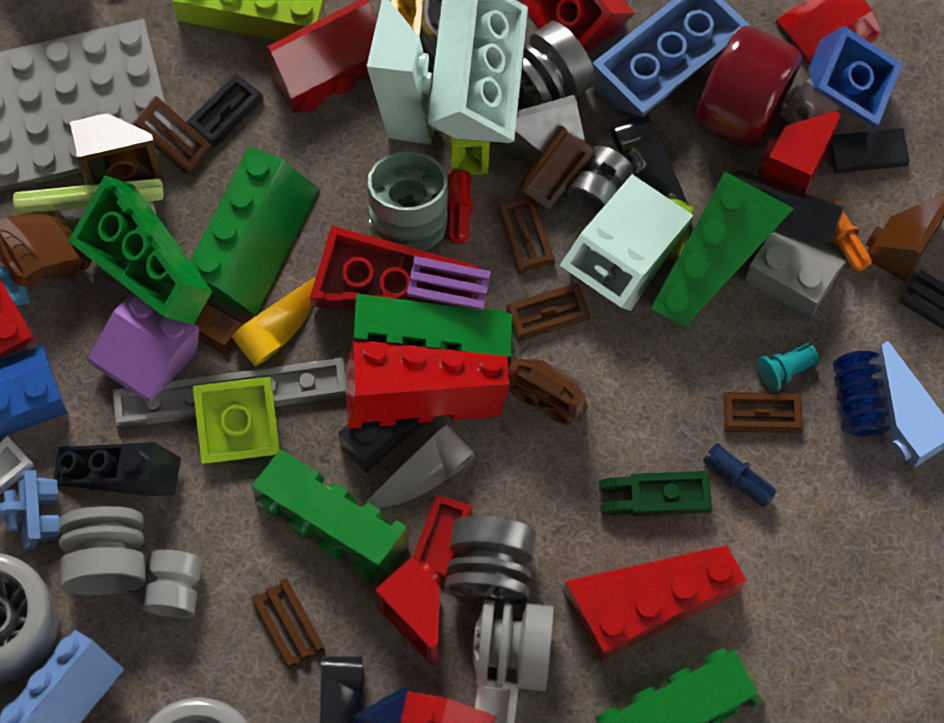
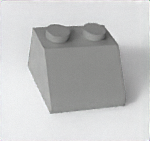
[745,230,847,319]

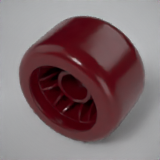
[696,25,802,149]

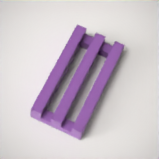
[407,256,491,311]

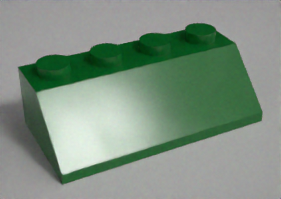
[190,146,320,317]

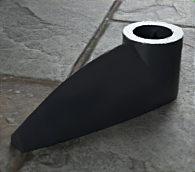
[610,114,688,205]
[320,656,363,723]

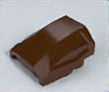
[0,211,92,287]
[508,359,588,426]

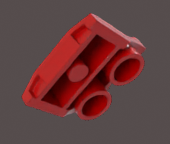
[776,0,881,64]

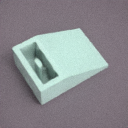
[560,175,694,311]

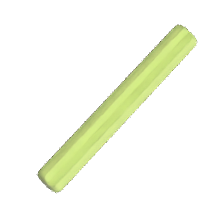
[13,178,164,215]

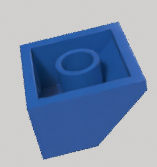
[808,26,903,127]
[0,345,68,438]

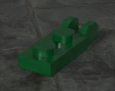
[599,471,712,516]

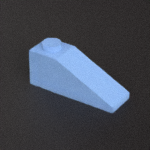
[875,341,944,468]

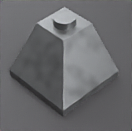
[501,95,585,167]

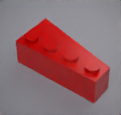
[310,225,480,309]
[564,545,746,662]

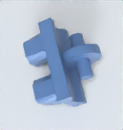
[0,470,60,550]

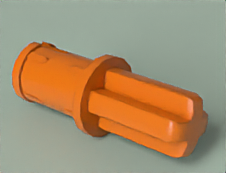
[831,200,872,272]

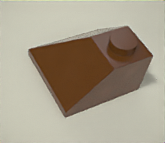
[70,113,164,185]
[866,193,944,282]

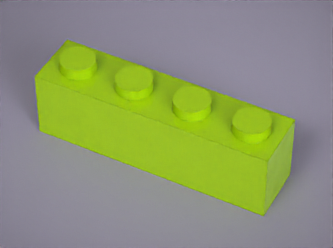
[172,0,326,40]

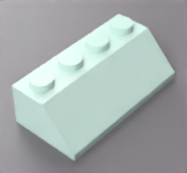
[367,0,440,144]
[428,0,528,143]

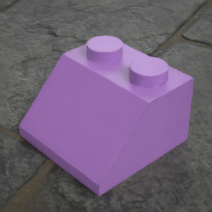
[88,293,199,403]

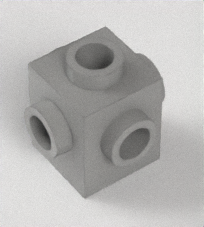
[780,79,840,125]

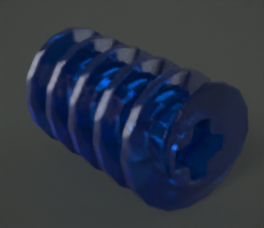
[832,351,891,437]

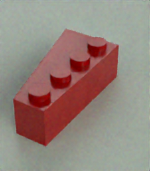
[346,340,510,429]

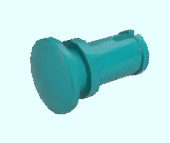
[756,342,819,392]

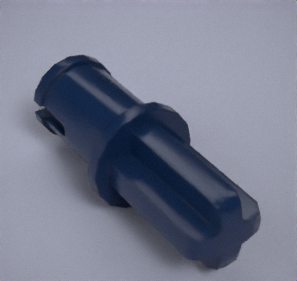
[703,443,777,507]

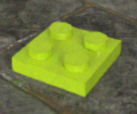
[193,377,280,464]

